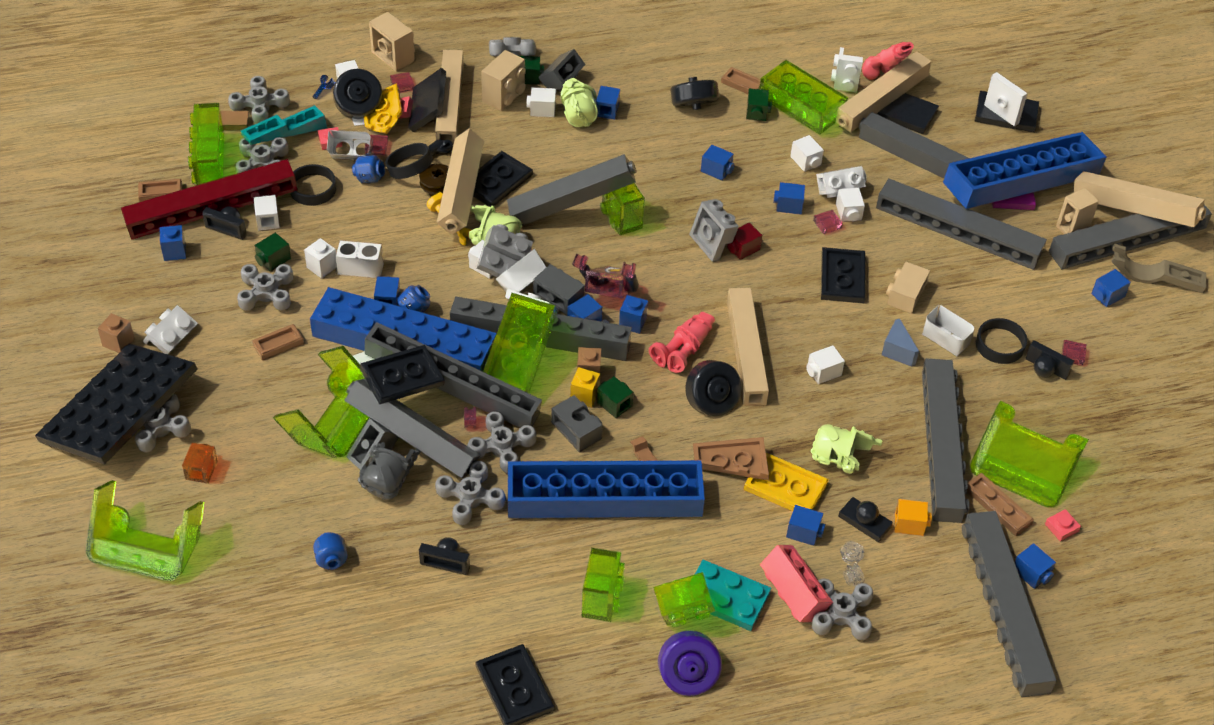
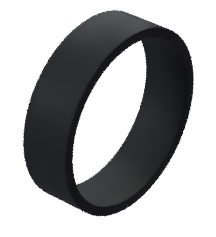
[385,143,433,179]
[290,164,336,206]
[975,318,1027,364]

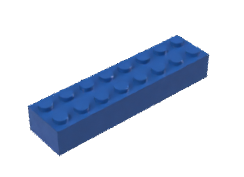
[943,132,1107,209]
[310,287,497,373]
[508,460,705,518]

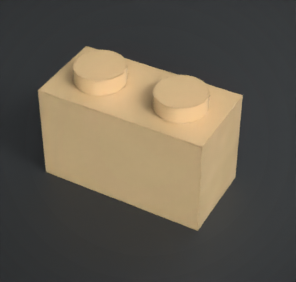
[1056,188,1099,234]
[886,262,930,314]

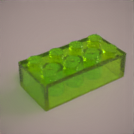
[759,60,848,135]
[188,103,224,185]
[483,292,557,393]

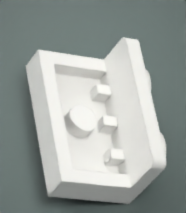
[831,47,863,93]
[143,305,198,354]

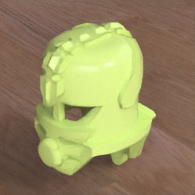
[560,78,598,127]
[469,205,522,245]
[811,424,883,474]

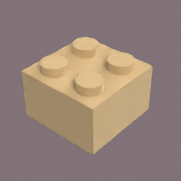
[369,12,415,72]
[481,50,526,111]

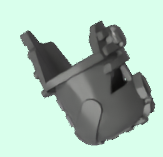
[358,442,421,500]

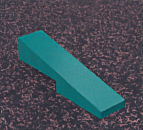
[241,105,327,145]

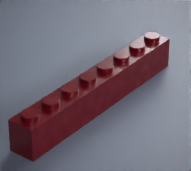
[121,159,298,240]

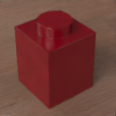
[727,222,763,260]

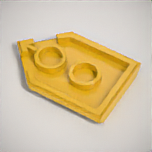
[364,83,403,134]

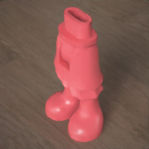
[862,42,914,80]
[649,312,715,373]

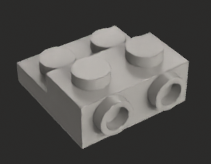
[689,199,739,262]
[477,224,533,277]

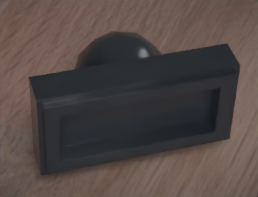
[202,206,247,240]
[1026,340,1074,380]
[838,497,893,542]
[419,537,470,575]

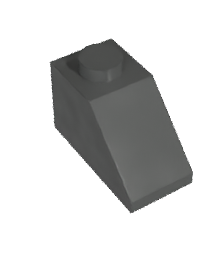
[346,418,399,470]

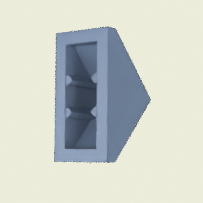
[882,319,919,367]

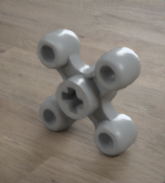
[489,37,536,56]
[228,76,290,124]
[235,137,289,174]
[237,264,294,311]
[135,393,191,452]
[467,411,536,473]
[435,461,506,525]
[812,579,873,640]

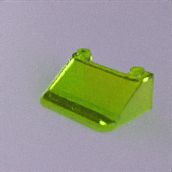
[970,401,1089,508]

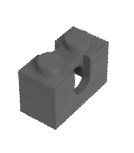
[551,395,603,452]

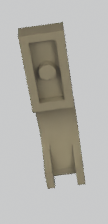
[1112,244,1206,293]

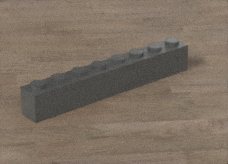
[876,179,1047,270]
[1049,197,1212,270]
[450,296,632,361]
[365,322,542,428]
[922,358,969,523]
[962,511,1057,697]

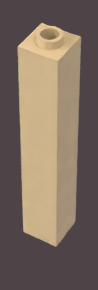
[435,50,463,146]
[836,51,932,133]
[437,128,484,235]
[1074,171,1206,227]
[727,288,769,406]

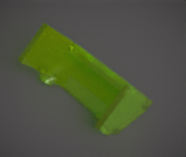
[273,346,370,458]
[86,480,205,581]

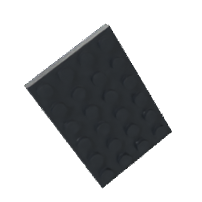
[35,343,198,465]

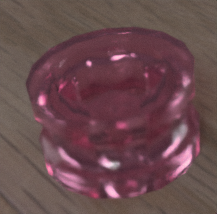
[464,407,476,428]

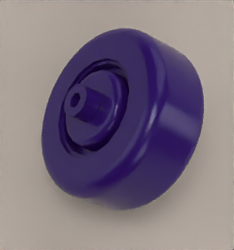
[658,631,722,696]

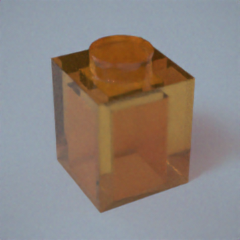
[182,443,218,484]

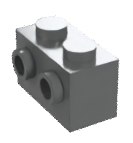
[539,49,586,92]
[533,264,585,314]

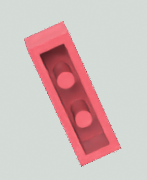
[760,545,833,622]

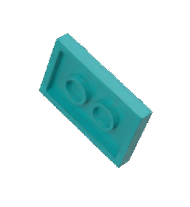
[682,559,771,631]

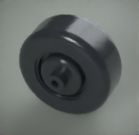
[333,68,382,119]
[670,77,720,110]
[685,360,742,416]

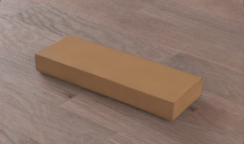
[967,473,1034,536]

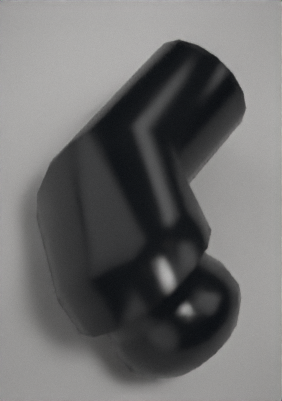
[428,140,453,156]

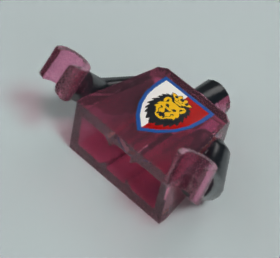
[572,253,639,299]

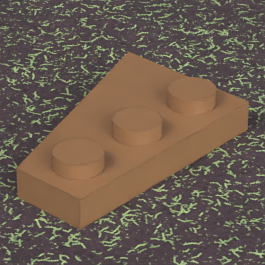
[693,437,769,480]

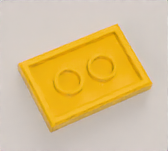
[743,453,829,511]

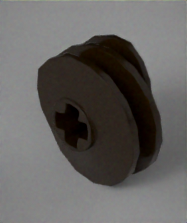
[419,164,449,197]

